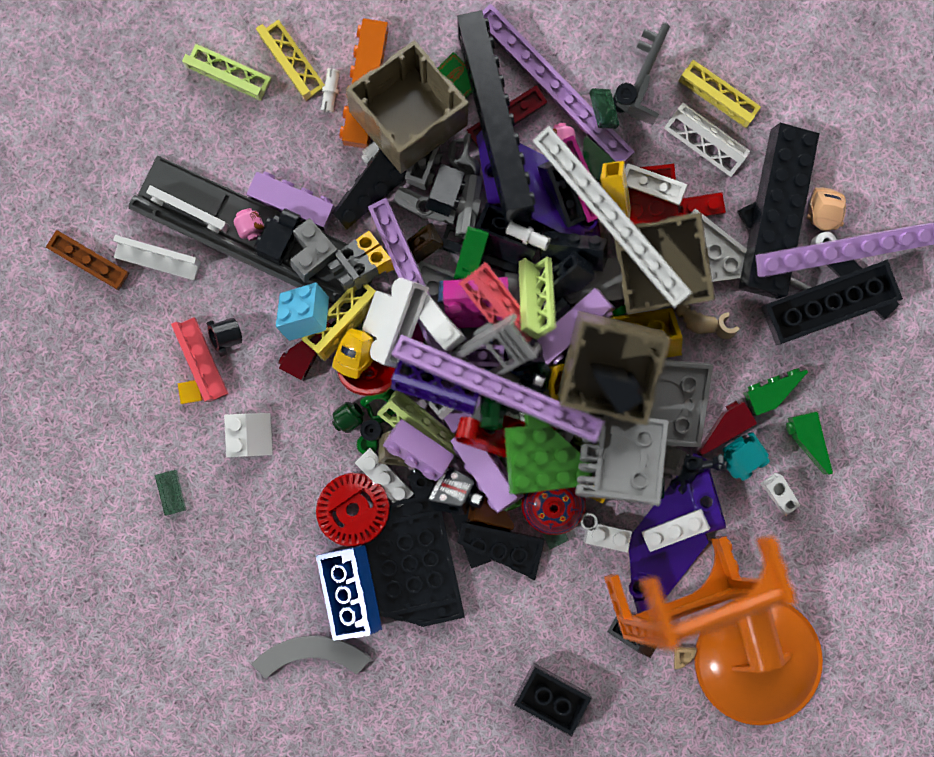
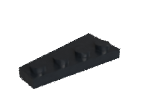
[332,148,407,229]
[457,521,545,581]

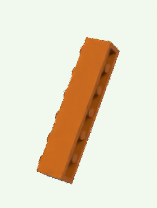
[339,18,389,149]

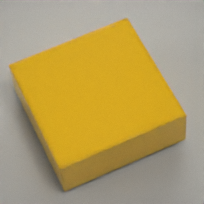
[177,380,203,404]

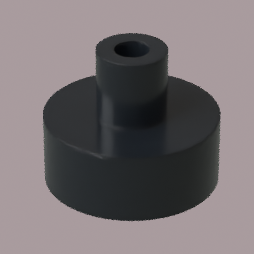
[360,420,383,442]

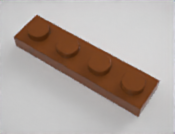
[46,230,130,290]

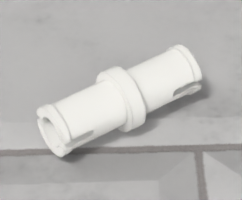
[320,68,340,113]
[506,221,551,251]

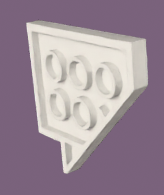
[691,209,747,282]

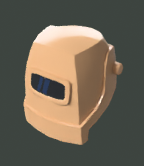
[806,188,846,231]

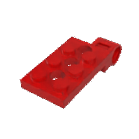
[455,415,556,458]

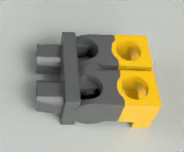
[327,231,394,291]

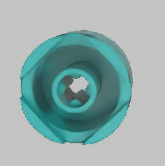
[719,432,770,481]

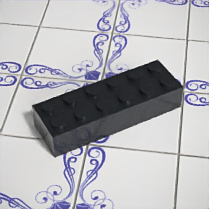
[761,259,903,346]

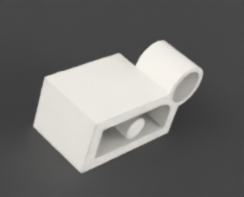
[580,512,632,553]

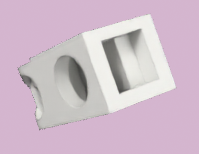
[760,473,800,516]

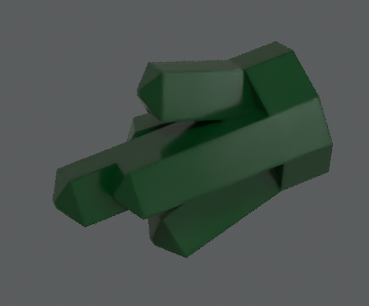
[480,395,507,430]

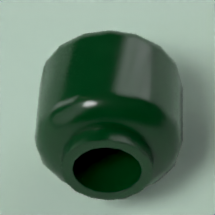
[332,402,364,433]

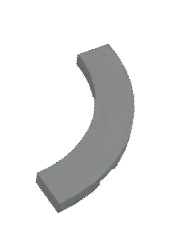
[251,635,372,679]

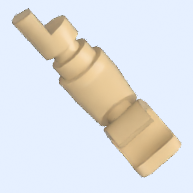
[675,304,740,339]

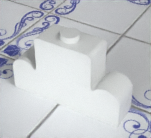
[362,278,429,368]

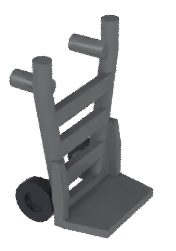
[611,23,670,125]

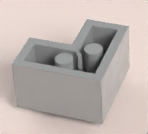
[290,218,337,282]

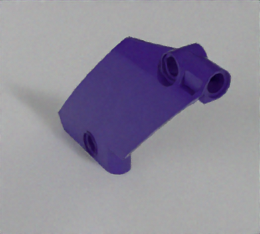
[476,130,601,237]
[629,453,726,613]

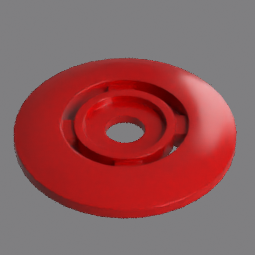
[316,473,390,547]

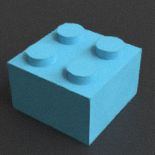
[276,282,329,341]

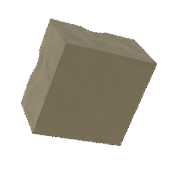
[346,40,469,173]
[614,212,715,315]
[557,311,670,425]

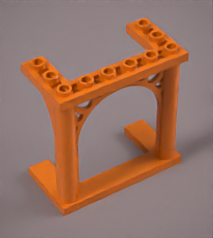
[604,536,796,650]

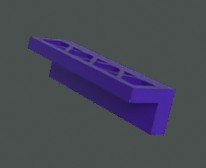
[391,359,480,415]

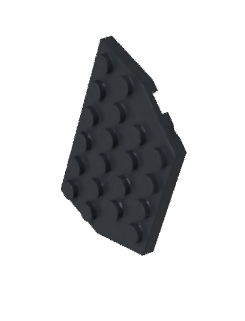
[364,495,465,627]

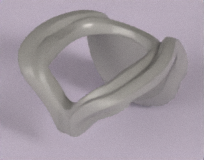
[448,133,481,176]

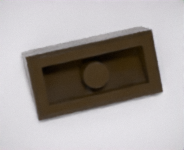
[407,223,444,264]

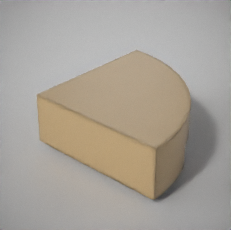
[674,647,697,669]

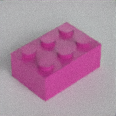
[443,277,509,328]

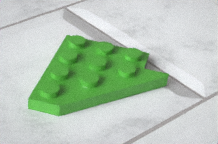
[505,413,592,494]

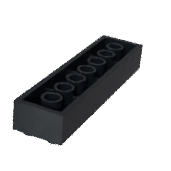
[738,122,820,299]

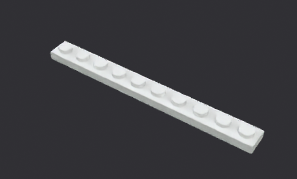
[533,126,692,307]

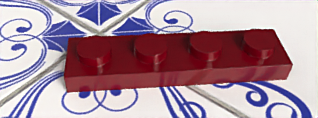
[466,85,548,149]

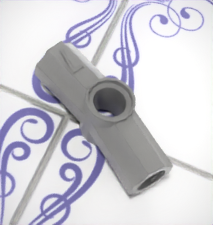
[455,174,482,240]
[393,186,458,225]

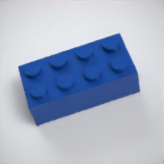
[316,545,382,641]

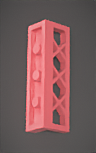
[459,262,532,343]
[171,317,229,403]

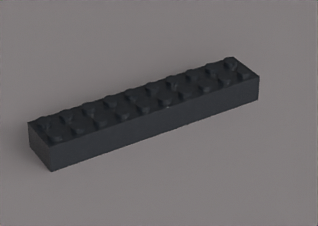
[457,10,536,226]

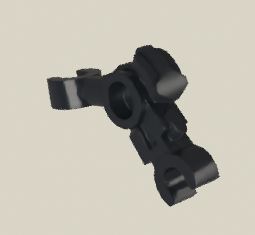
[669,454,727,495]

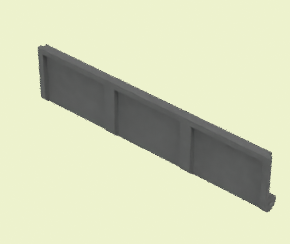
[128,156,373,311]

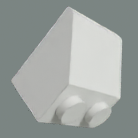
[224,413,273,458]

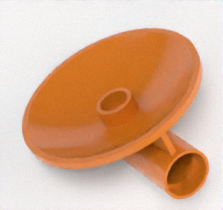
[694,600,823,725]

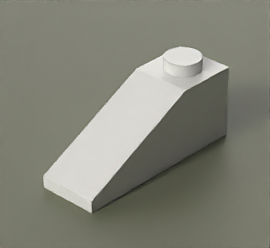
[419,293,467,353]

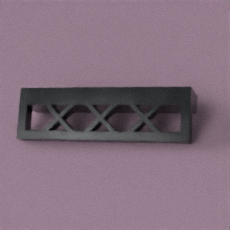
[439,225,519,274]

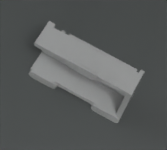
[451,313,542,376]

